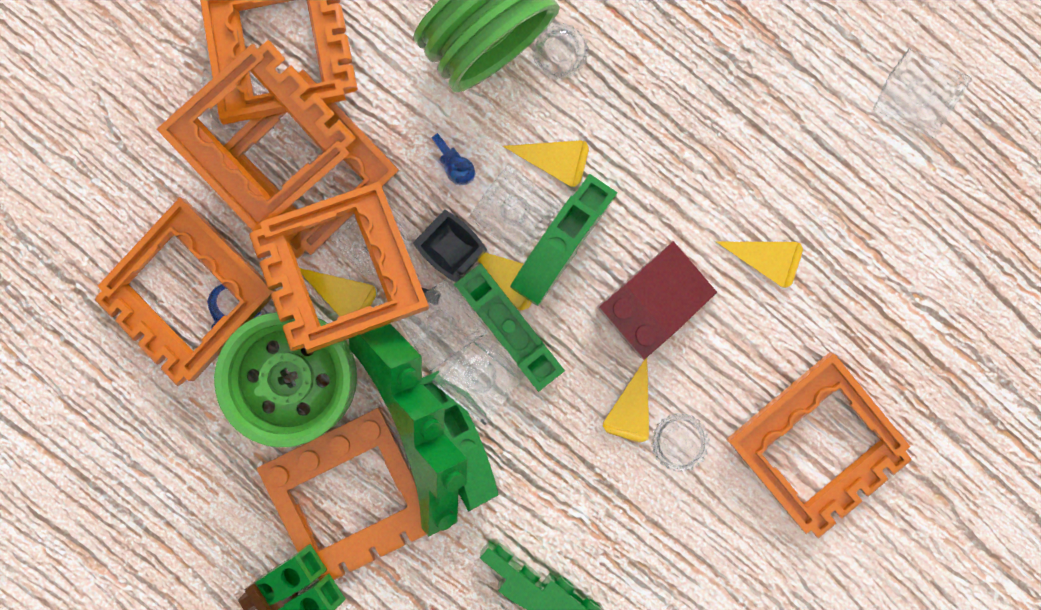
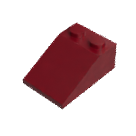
[597,241,717,360]

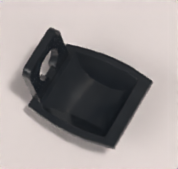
[413,209,487,282]

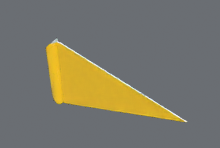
[503,140,589,188]
[715,241,803,288]
[478,252,532,311]
[299,268,377,317]
[602,358,649,442]

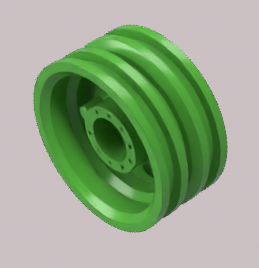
[413,0,560,93]
[214,312,357,447]

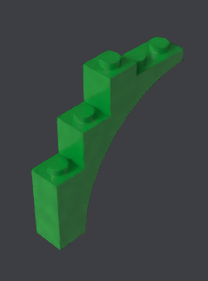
[349,324,468,537]

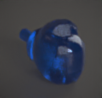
[432,133,476,185]

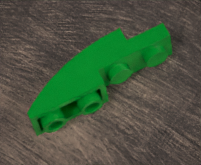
[510,174,618,306]
[422,371,499,512]
[480,541,603,610]

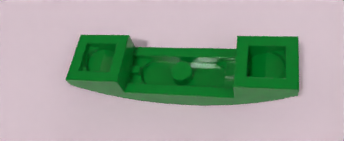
[454,263,565,392]

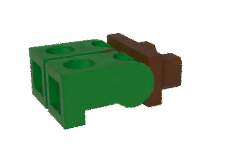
[238,544,346,610]

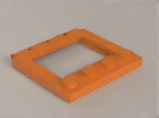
[200,0,358,125]
[156,39,356,231]
[224,69,400,259]
[249,181,429,354]
[95,197,276,386]
[726,352,912,539]
[256,407,427,580]

